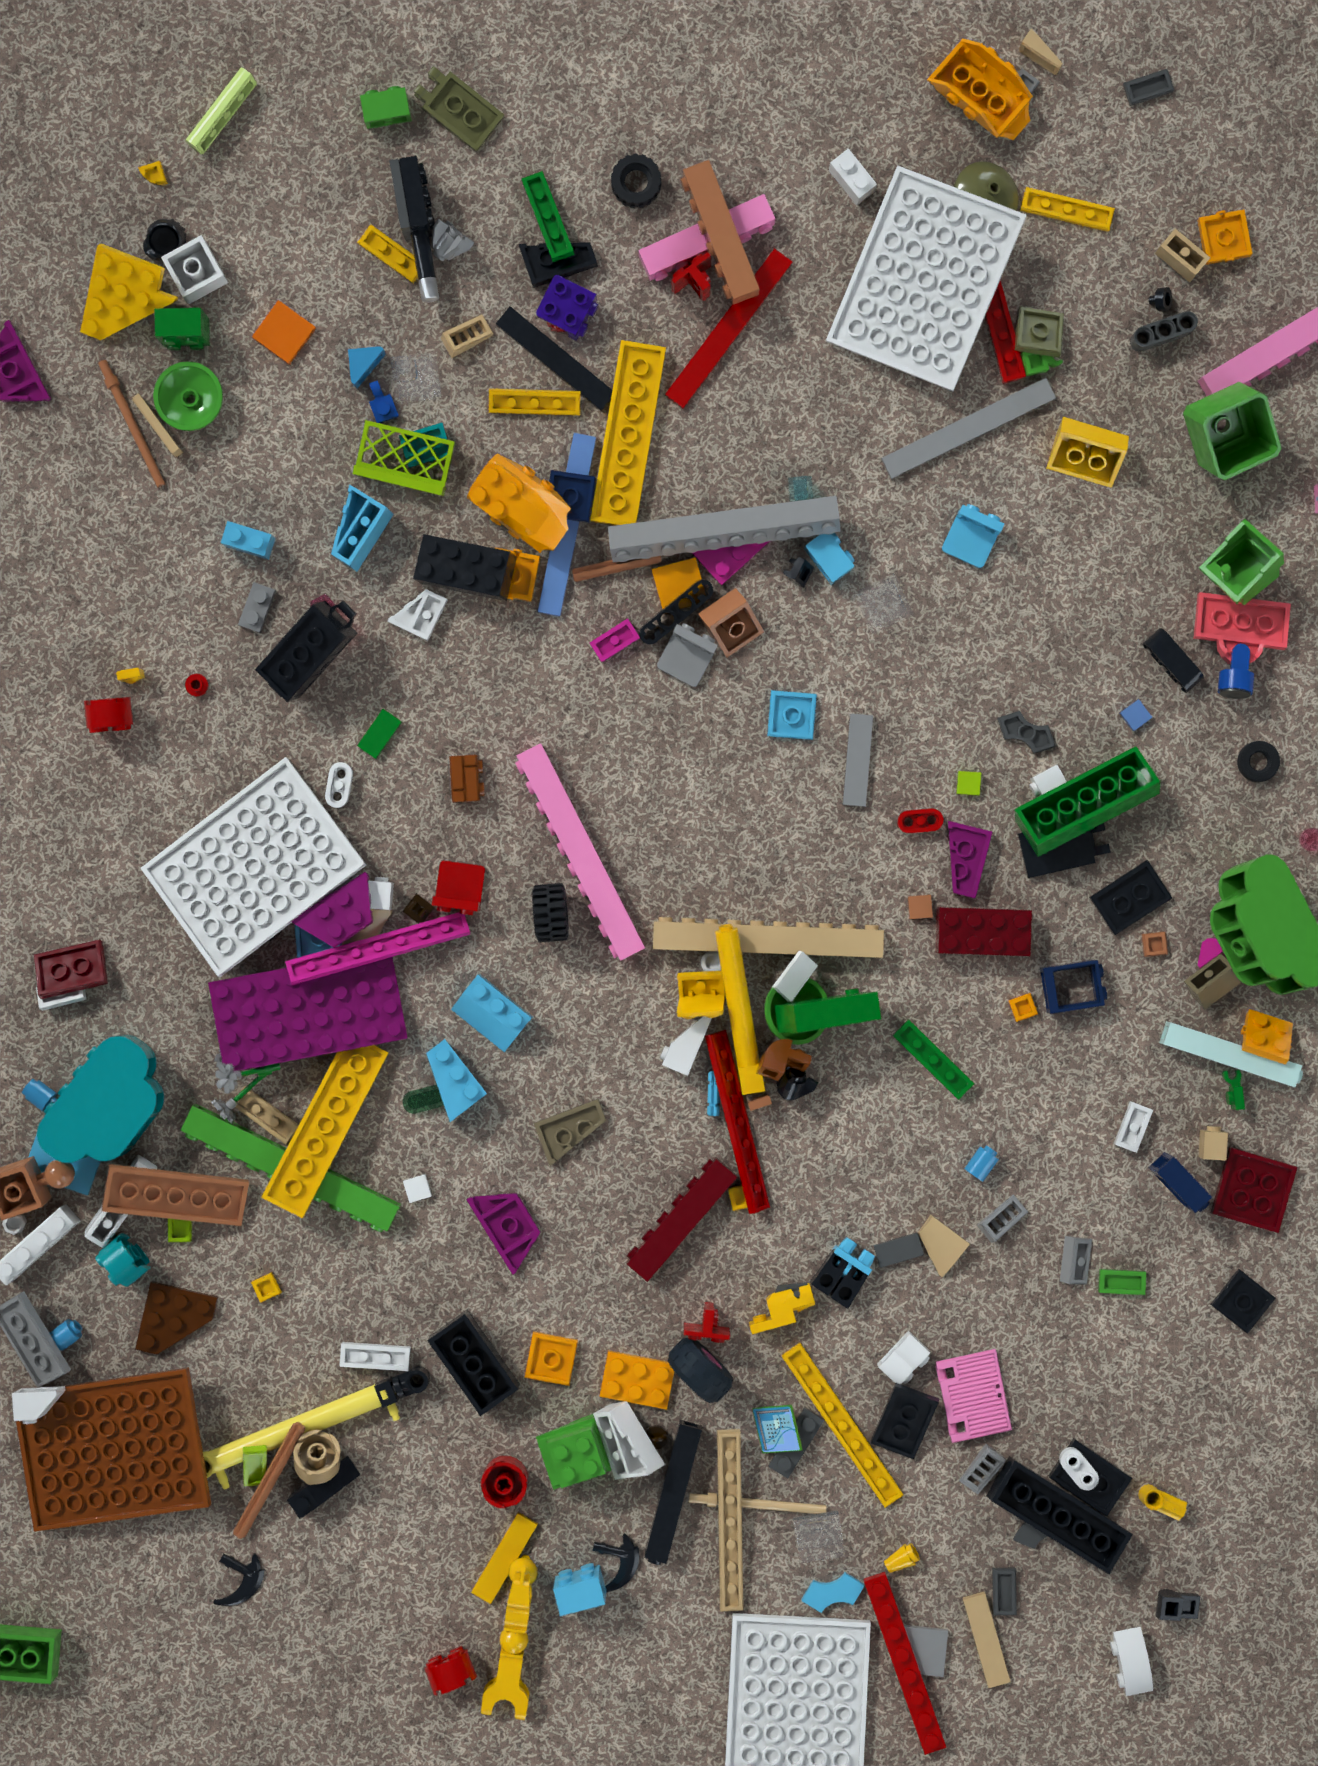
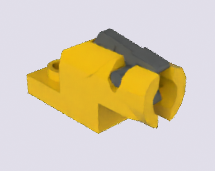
[749,1282,815,1334]

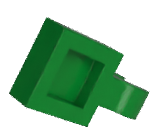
[1222,1069,1245,1110]

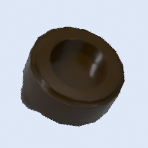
[646,1425,668,1449]

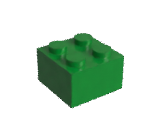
[154,308,210,351]

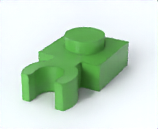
[1020,352,1063,377]

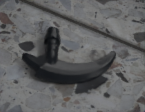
[592,1533,639,1592]
[213,1553,265,1606]

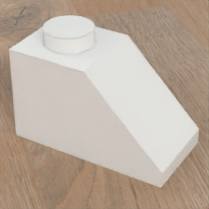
[12,1386,65,1424]

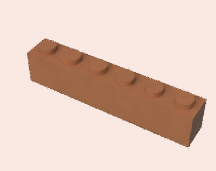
[680,160,759,305]

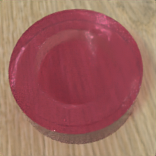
[1299,828,1318,851]

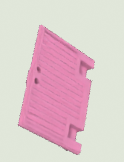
[936,1349,1012,1443]

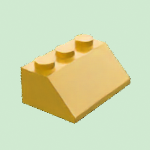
[1046,417,1129,488]

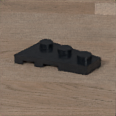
[518,242,598,288]

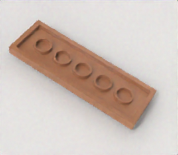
[102,1164,249,1226]

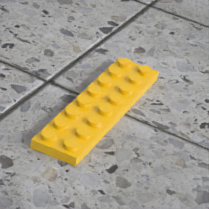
[590,340,666,526]
[261,1045,389,1218]

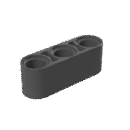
[1130,311,1198,352]

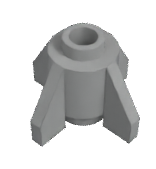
[431,219,474,261]

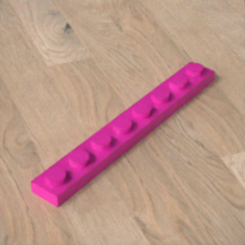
[285,912,470,985]

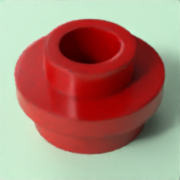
[185,673,209,697]

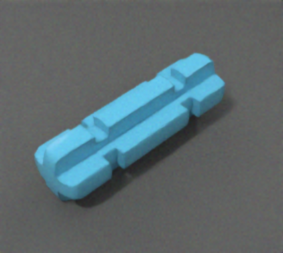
[707,1071,720,1116]

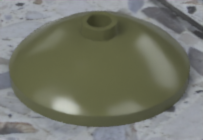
[954,161,1019,211]

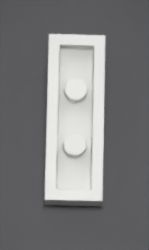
[340,1342,411,1371]

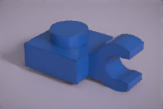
[369,380,399,423]

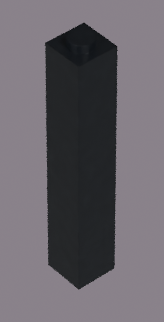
[644,1420,702,1565]

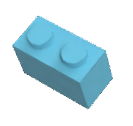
[221,521,276,560]
[804,533,855,585]

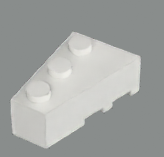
[593,1401,665,1479]

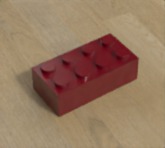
[935,907,1032,956]

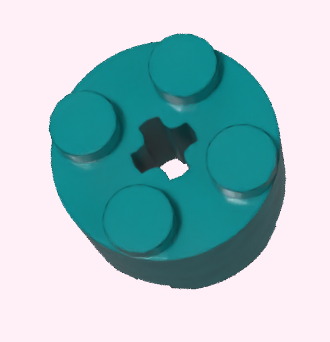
[95,1233,151,1287]

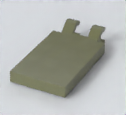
[414,66,504,152]

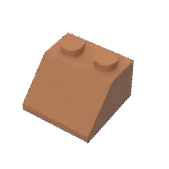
[698,588,764,658]

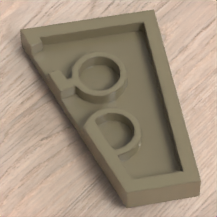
[534,1099,606,1166]

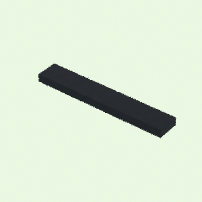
[496,306,612,411]

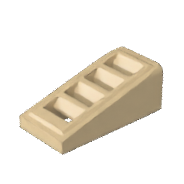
[1019,29,1063,75]
[441,315,493,358]

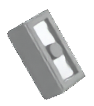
[1060,1236,1092,1285]

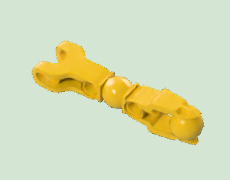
[481,1555,538,1720]

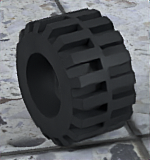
[532,883,569,943]

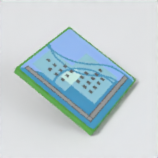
[752,1405,802,1453]

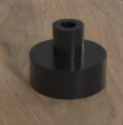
[1149,287,1172,311]

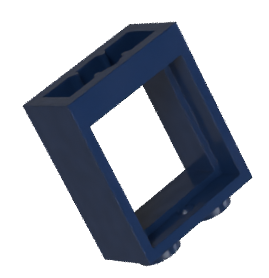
[1040,959,1107,1014]
[1148,1152,1212,1213]

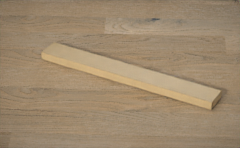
[717,1429,743,1611]

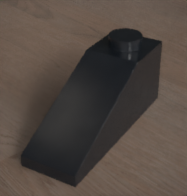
[287,1456,361,1519]

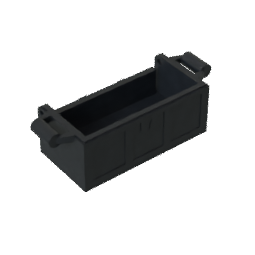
[255,601,358,702]

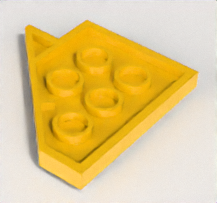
[80,243,178,340]

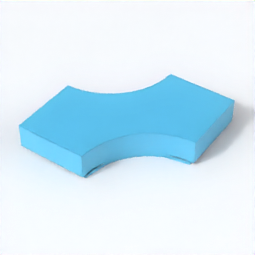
[801,1572,865,1613]

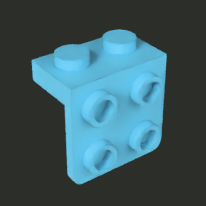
[942,504,1004,568]

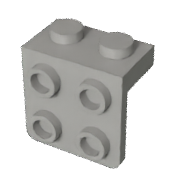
[657,623,718,687]

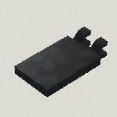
[1017,823,1111,878]

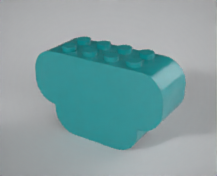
[37,1035,165,1163]

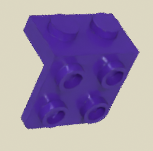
[536,275,599,341]

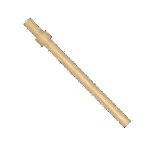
[689,1492,826,1515]

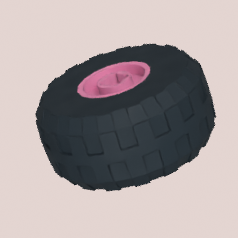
[668,1337,733,1403]

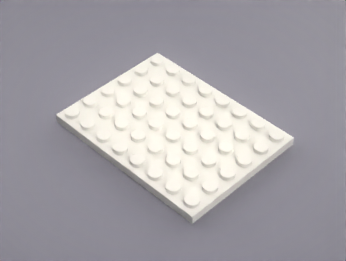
[826,165,1027,392]
[141,757,366,977]
[725,1613,871,1766]

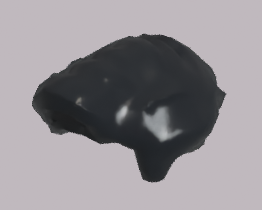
[143,219,187,260]

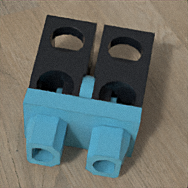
[809,1237,875,1309]

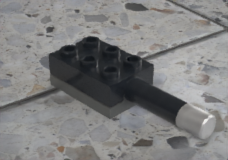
[389,156,439,303]

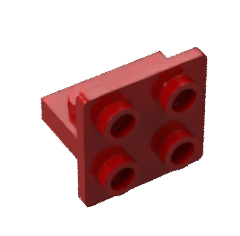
[671,252,711,301]
[683,1302,730,1343]

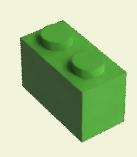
[360,86,412,129]

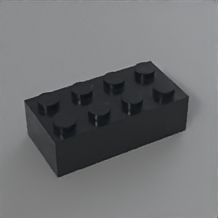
[413,534,517,602]
[427,1309,520,1416]

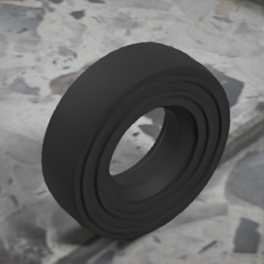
[1237,741,1280,782]

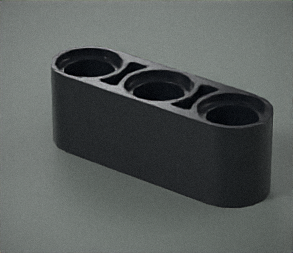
[1143,628,1204,693]

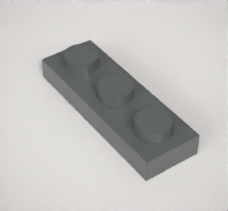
[768,1407,824,1479]

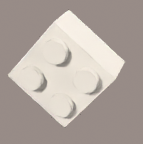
[161,235,228,304]

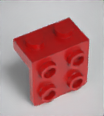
[432,861,485,915]

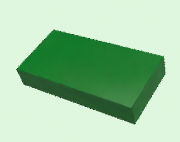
[357,709,402,759]

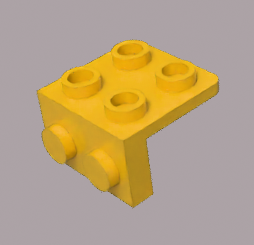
[677,971,726,1019]

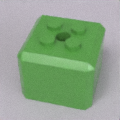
[1183,382,1281,480]

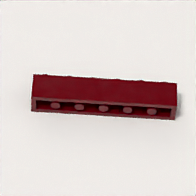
[626,1157,737,1282]

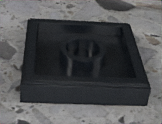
[1210,1269,1276,1334]

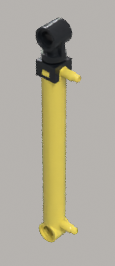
[203,1366,430,1490]

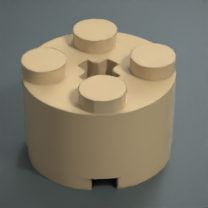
[293,1430,340,1485]

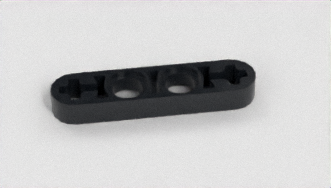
[639,579,714,645]

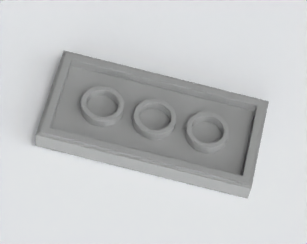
[0,1291,71,1388]

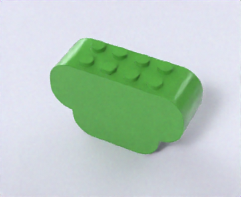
[1210,854,1318,995]

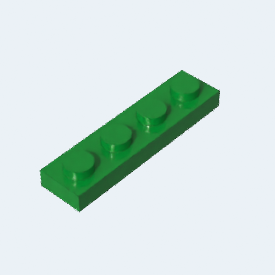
[521,171,574,262]
[892,1019,974,1100]

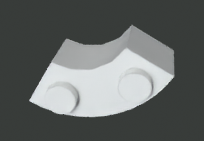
[1110,1627,1153,1696]

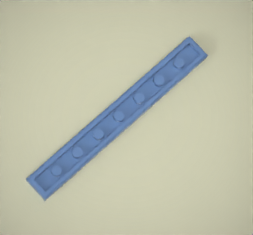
[538,433,596,617]

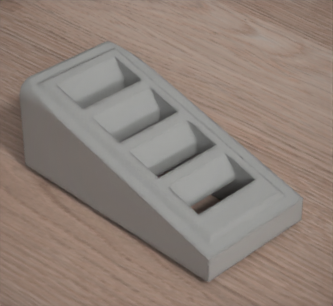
[977,1194,1028,1243]
[959,1444,1006,1494]

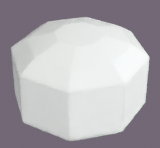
[2,1213,27,1235]

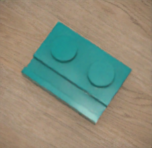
[399,423,449,468]

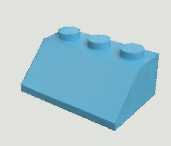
[451,974,533,1052]

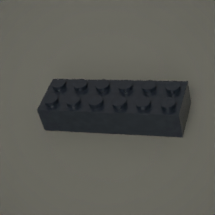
[986,1456,1133,1575]

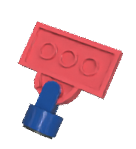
[1193,592,1291,699]

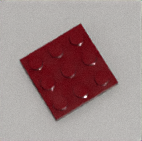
[1210,1147,1298,1233]

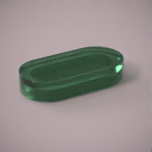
[402,1084,443,1114]

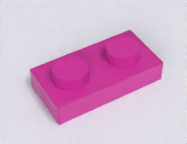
[589,618,640,663]

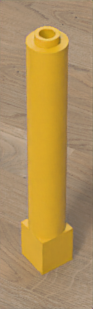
[715,924,765,1095]

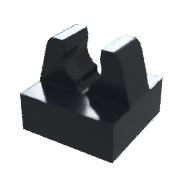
[783,557,814,588]

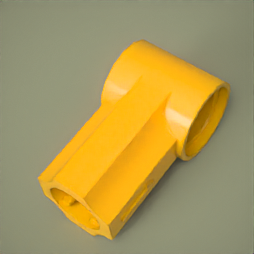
[1138,1484,1187,1521]

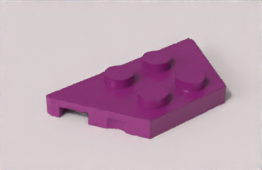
[0,320,52,402]
[292,872,373,948]
[466,1193,541,1275]

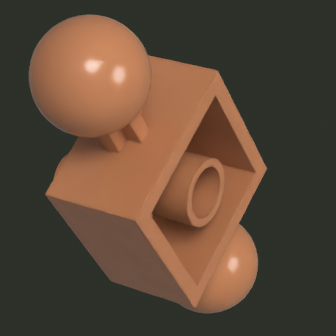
[0,1156,75,1221]

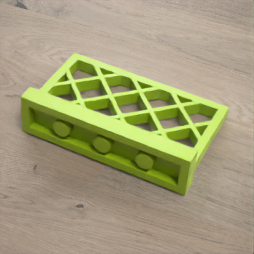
[352,420,455,496]

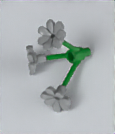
[211,1048,280,1124]

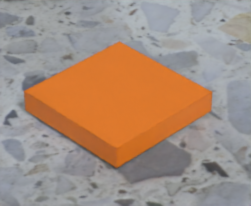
[252,300,316,365]

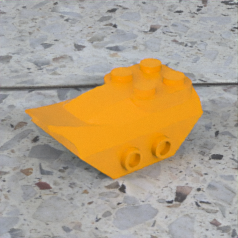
[927,39,1033,140]
[467,453,571,553]

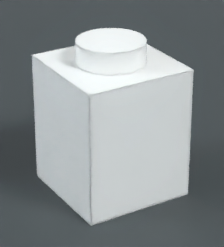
[1029,765,1067,796]

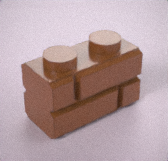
[449,755,485,803]

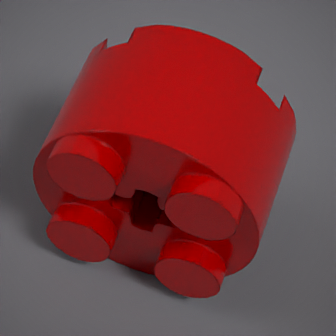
[84,697,133,733]
[481,1456,529,1508]
[424,1646,477,1696]

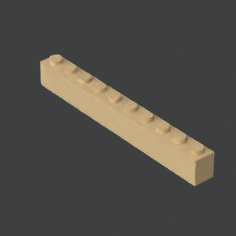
[653,917,884,958]

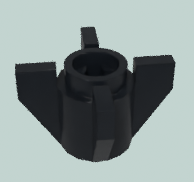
[776,1066,819,1100]

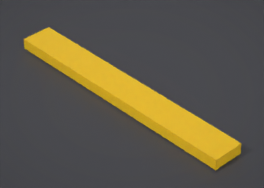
[781,1343,904,1508]

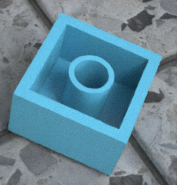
[553,1563,606,1616]

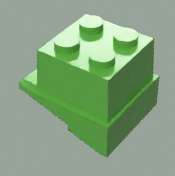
[1199,519,1284,605]
[536,1414,612,1490]

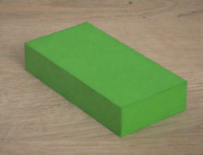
[1098,1269,1146,1295]

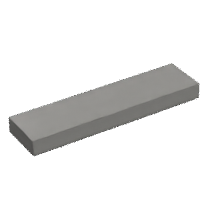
[843,713,873,807]

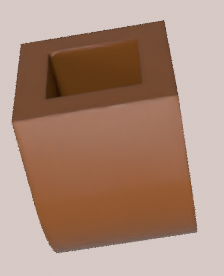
[756,1039,812,1081]

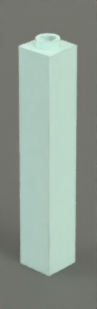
[1159,1021,1303,1087]

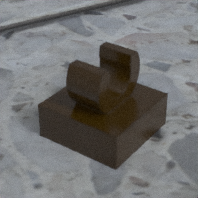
[403,893,435,924]

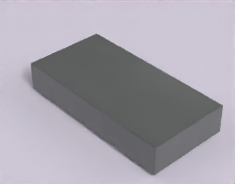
[1123,69,1174,106]
[873,1232,924,1268]
[992,1567,1017,1615]

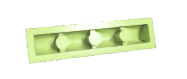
[185,67,257,155]

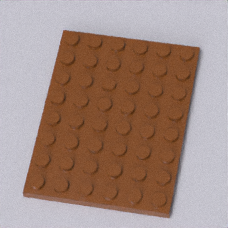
[16,1367,212,1532]

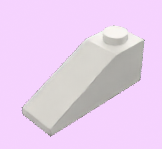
[660,1016,712,1076]

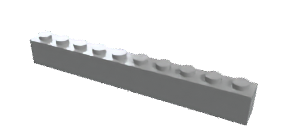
[608,496,841,562]

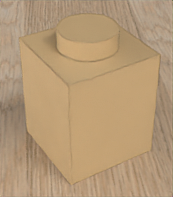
[1199,1126,1228,1161]

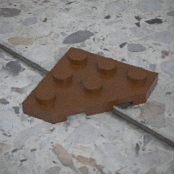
[135,1281,218,1354]

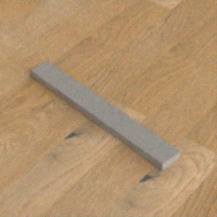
[881,378,1056,479]

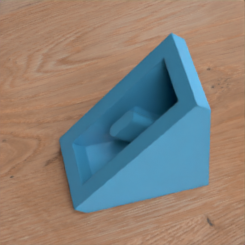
[348,346,386,389]

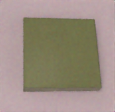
[1015,306,1064,358]

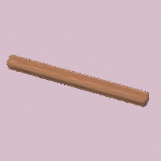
[233,1422,305,1539]

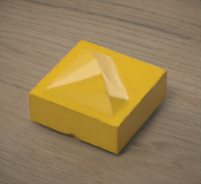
[116,667,145,684]

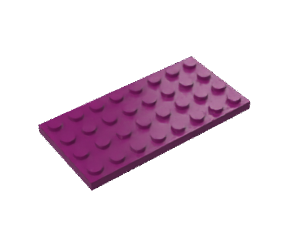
[208,957,408,1071]

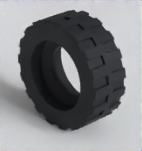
[611,153,661,208]

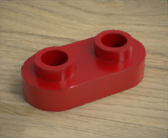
[897,808,944,833]

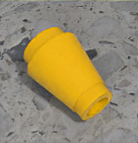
[884,1543,920,1573]

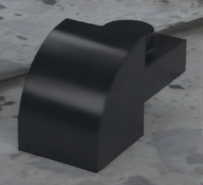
[1155,1589,1201,1621]

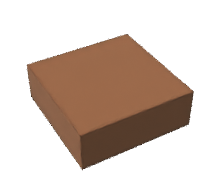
[907,895,933,919]
[1142,932,1168,957]
[747,1094,772,1111]

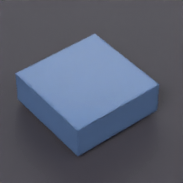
[1119,699,1152,731]

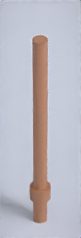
[98,360,165,488]

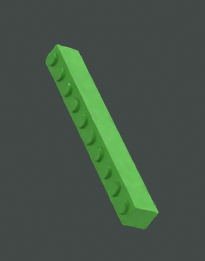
[180,1104,401,1232]

